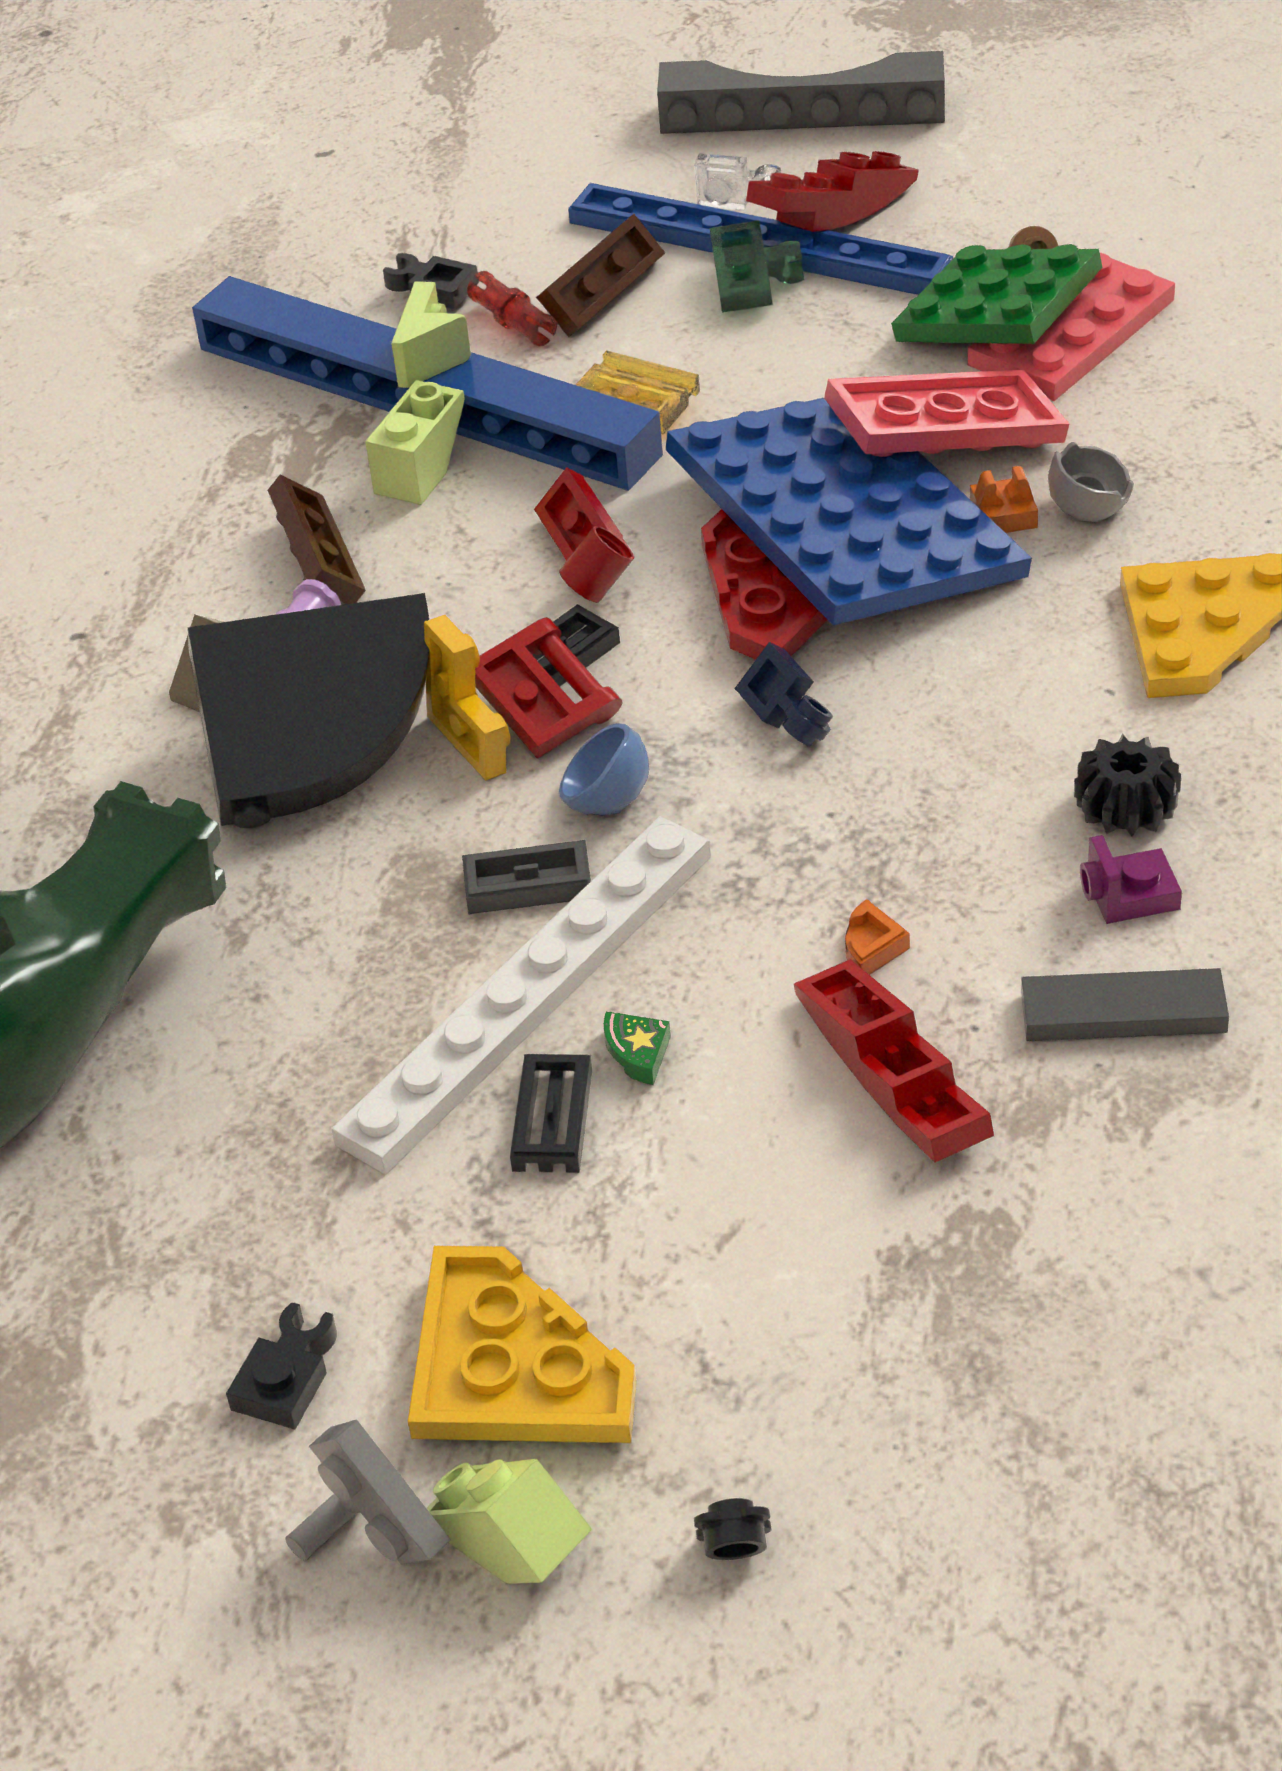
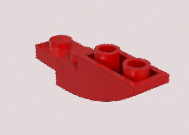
[746,151,919,232]

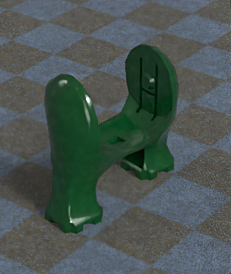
[0,781,226,1148]

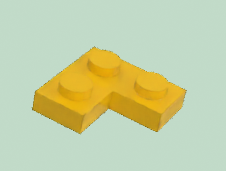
[424,615,510,781]

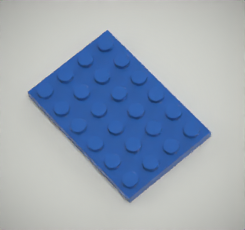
[665,398,1032,626]

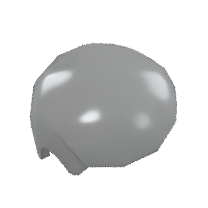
[1048,442,1134,522]

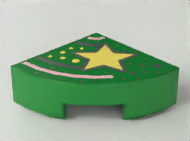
[603,1011,671,1085]

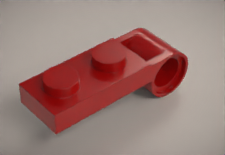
[534,467,634,603]

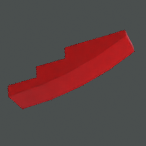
[794,959,994,1163]

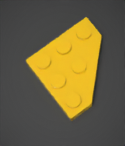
[1120,553,1282,698]
[408,1246,637,1443]

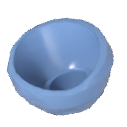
[559,723,649,816]

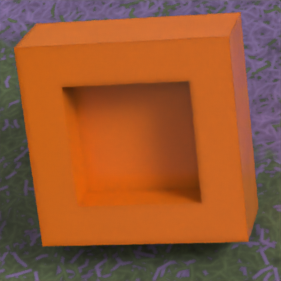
[970,466,1038,533]

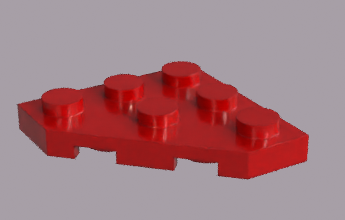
[701,509,827,660]

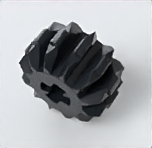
[1074,733,1181,837]

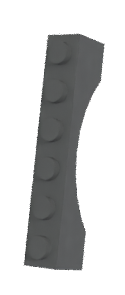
[657,51,945,134]

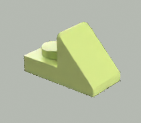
[391,281,471,388]

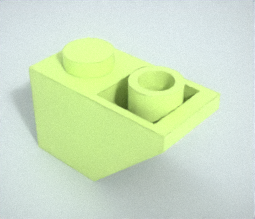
[365,380,465,505]
[427,1459,592,1584]

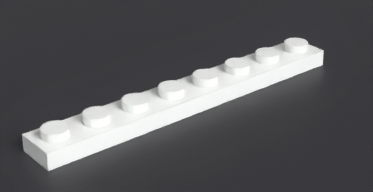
[331,816,711,1175]

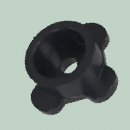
[694,1498,772,1560]

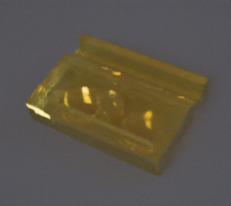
[576,350,700,434]

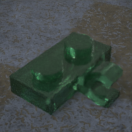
[709,220,804,313]

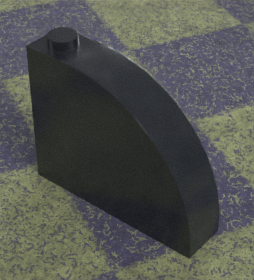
[187,593,429,828]

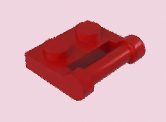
[475,617,623,759]

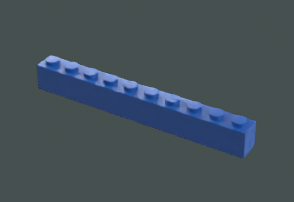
[192,276,663,491]

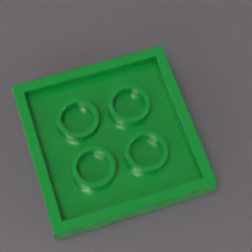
[891,244,1103,344]

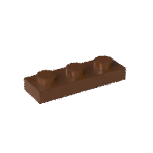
[536,214,665,337]
[267,474,366,604]

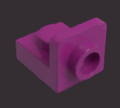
[1080,835,1182,924]

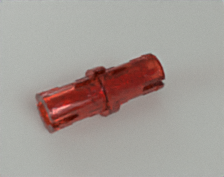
[467,271,557,346]

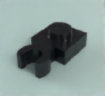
[383,253,479,310]
[226,1302,337,1430]

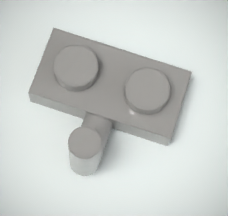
[285,1420,451,1565]

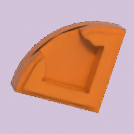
[845,899,910,975]

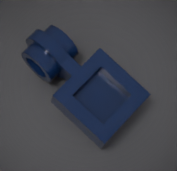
[734,642,833,746]

